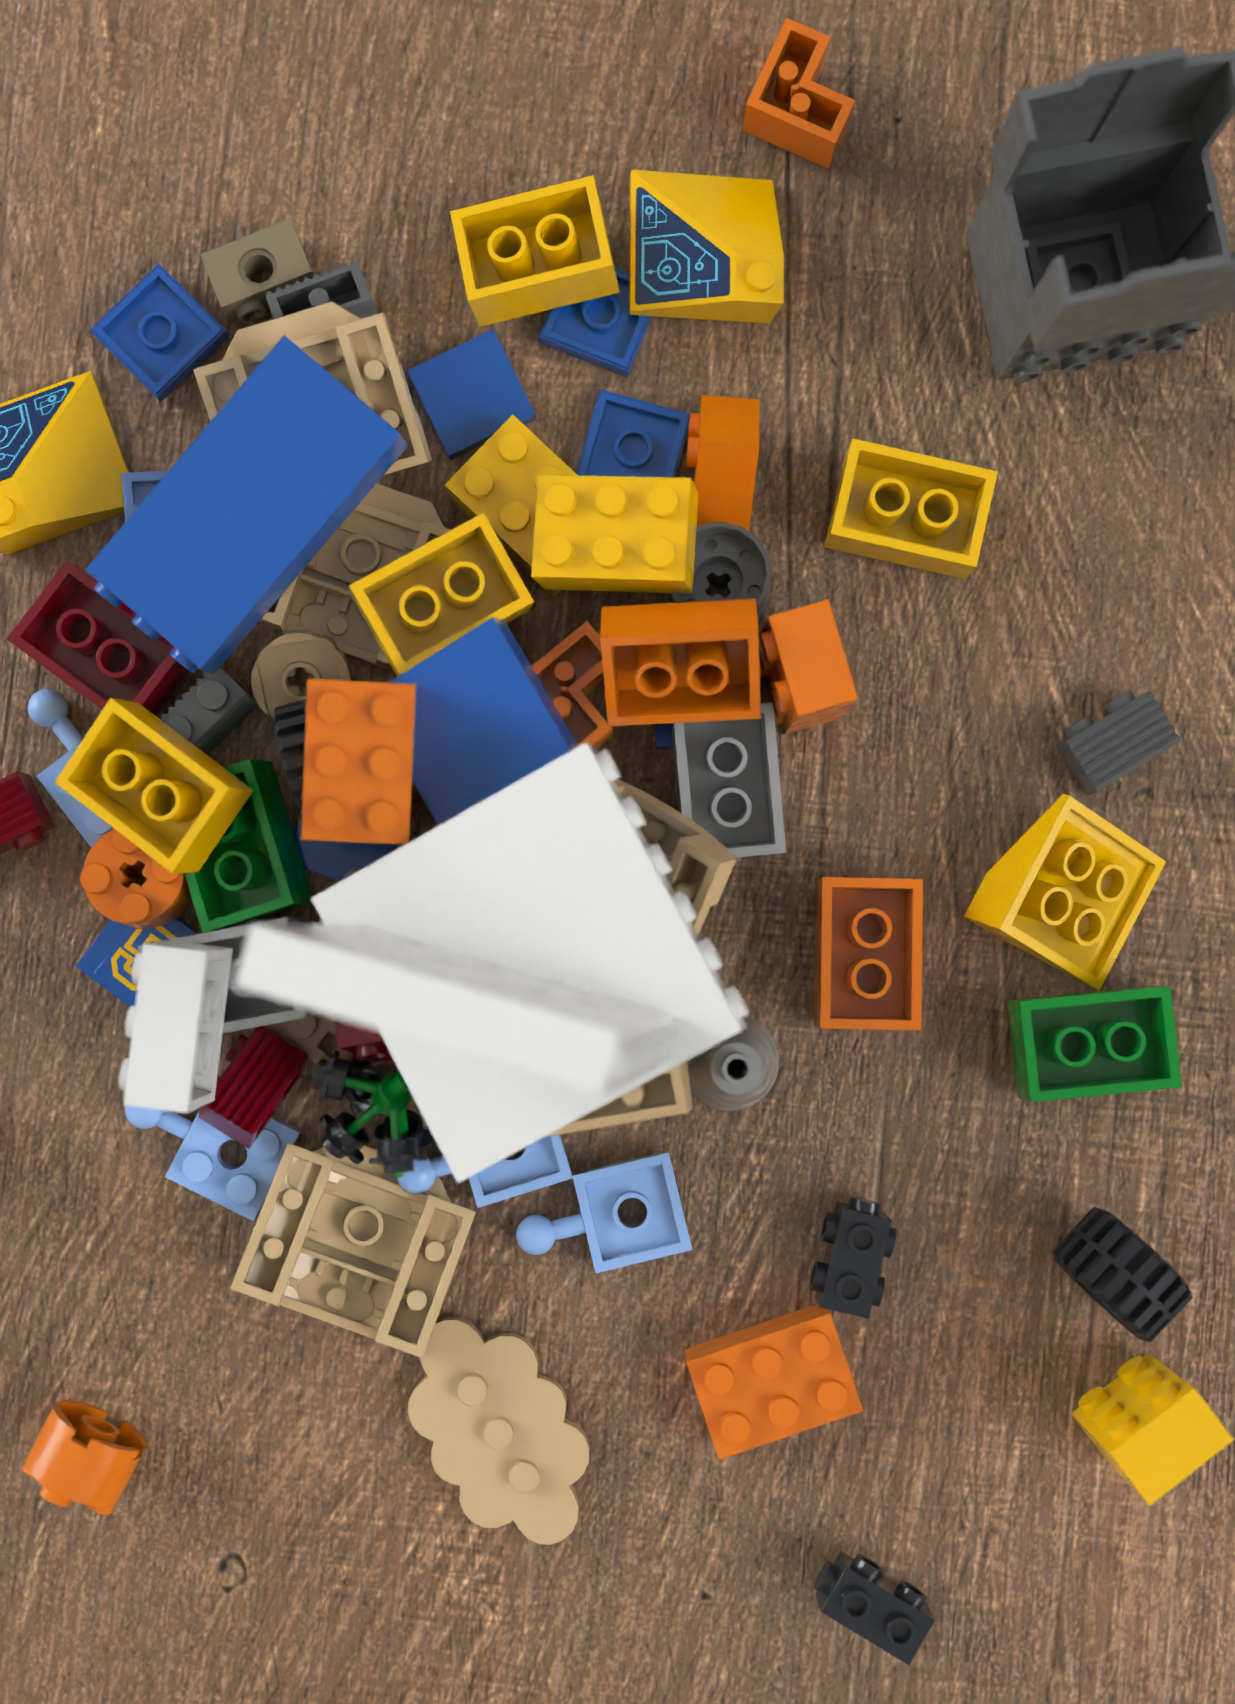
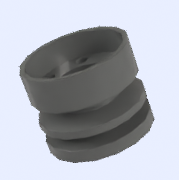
[667,522,772,625]

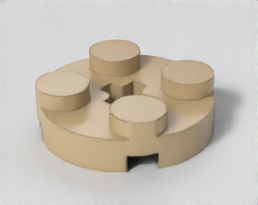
[251,630,352,717]

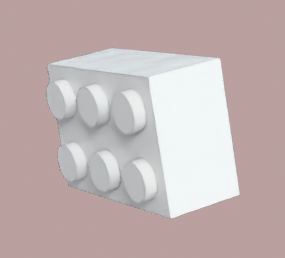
[119,941,233,1113]

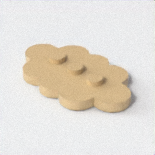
[408,1316,590,1545]

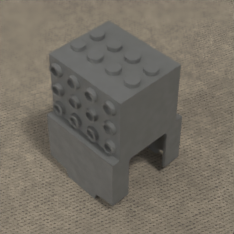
[966,46,1235,383]

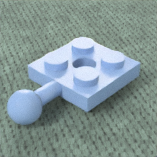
[28,689,114,848]
[125,1106,301,1221]
[397,1134,573,1208]
[516,1150,692,1273]

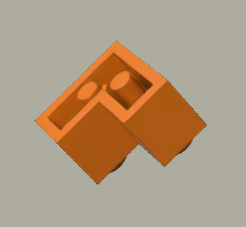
[742,17,856,169]
[686,395,760,531]
[532,621,613,749]

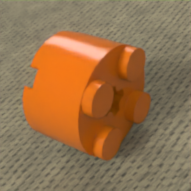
[80,829,192,929]
[22,1400,147,1515]

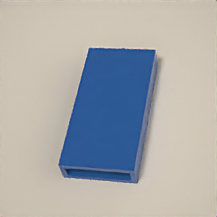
[85,335,408,675]
[388,617,579,826]

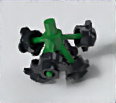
[312,1050,433,1177]

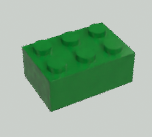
[185,759,313,933]
[1007,985,1182,1102]

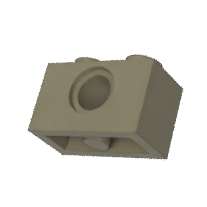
[200,218,314,324]

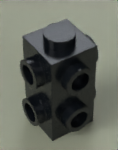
[809,1197,896,1319]
[814,1550,935,1665]

